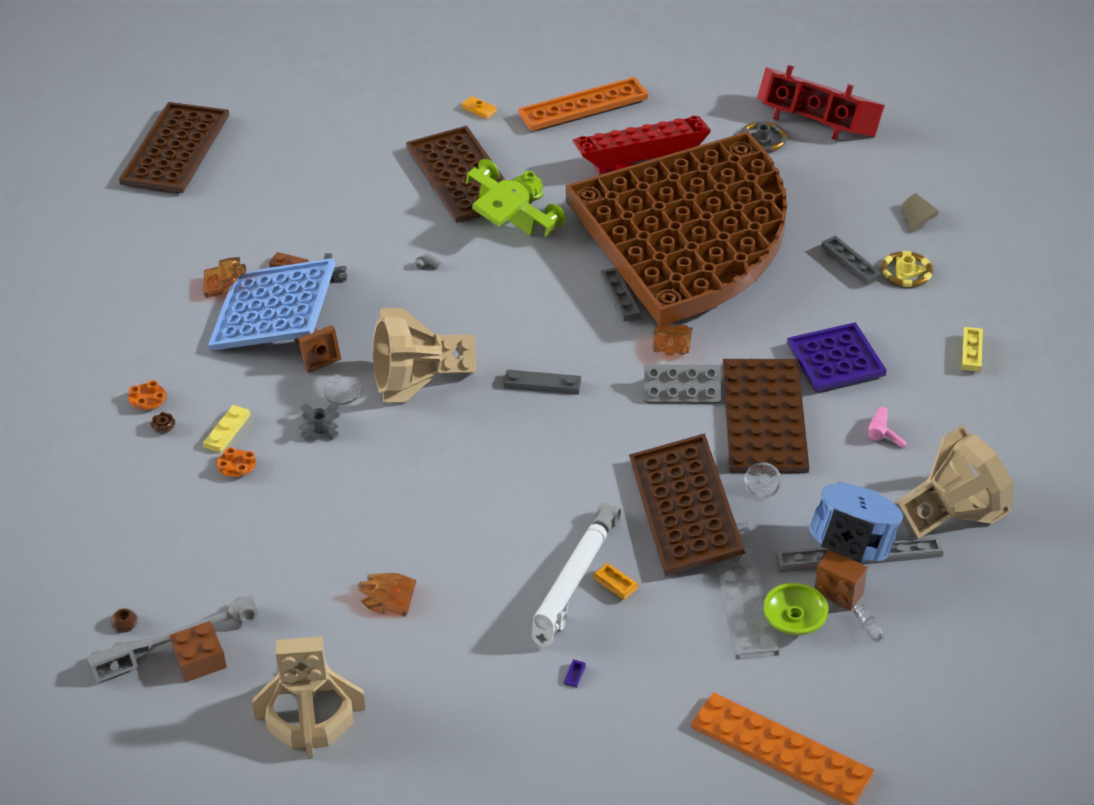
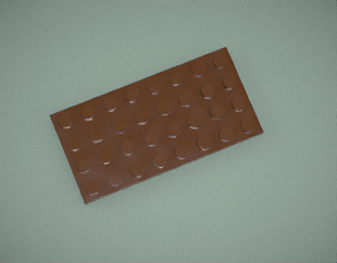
[119,102,230,193]
[406,125,505,223]
[723,358,810,473]
[629,433,746,576]

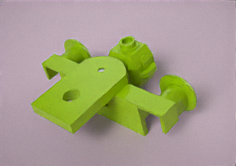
[466,159,566,237]

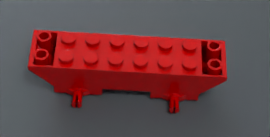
[757,65,885,140]
[572,115,711,175]

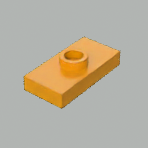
[461,96,497,119]
[593,562,638,600]

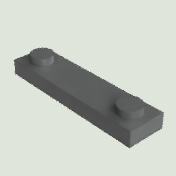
[821,235,882,285]
[600,268,641,321]
[504,370,581,394]

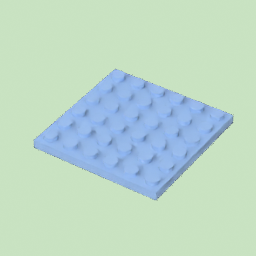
[208,258,336,351]

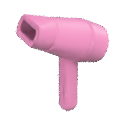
[868,407,906,448]

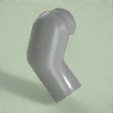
[415,253,442,269]

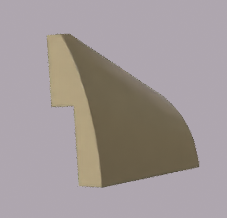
[901,193,938,233]

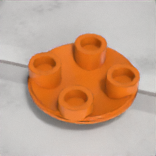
[128,380,167,410]
[216,447,256,477]

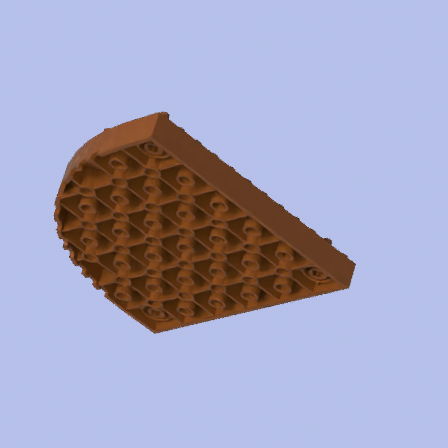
[566,131,787,326]

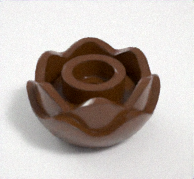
[150,412,175,434]
[111,608,138,632]

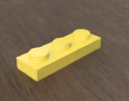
[962,327,983,372]
[203,405,250,453]

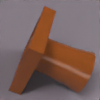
[294,325,341,373]

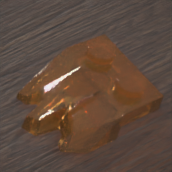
[203,257,247,298]
[652,324,693,356]
[358,573,416,617]

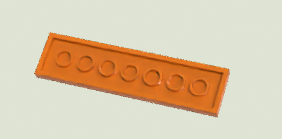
[518,77,648,131]
[691,692,874,805]

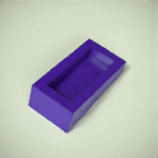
[564,659,586,688]

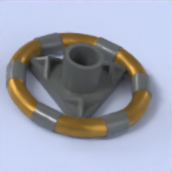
[739,121,787,152]

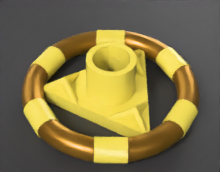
[881,251,933,287]

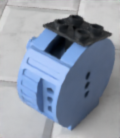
[809,481,903,565]

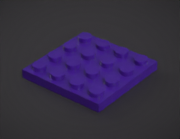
[787,322,887,392]

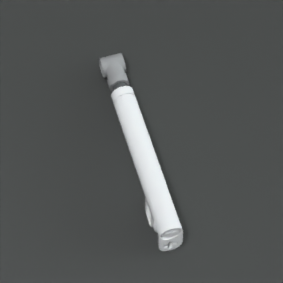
[532,503,621,647]

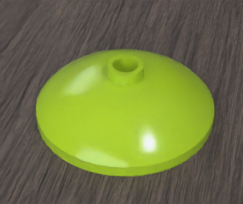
[764,583,829,635]

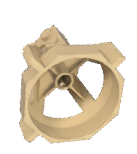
[372,308,476,403]
[893,425,1013,539]
[252,636,365,758]

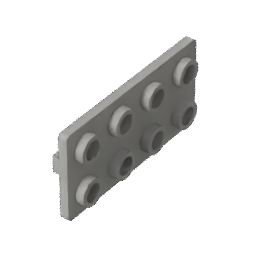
[644,365,721,403]

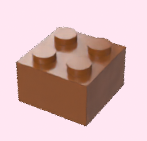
[815,550,868,611]
[169,621,227,683]

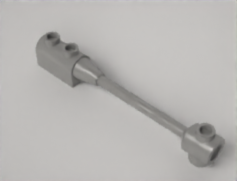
[86,595,258,683]

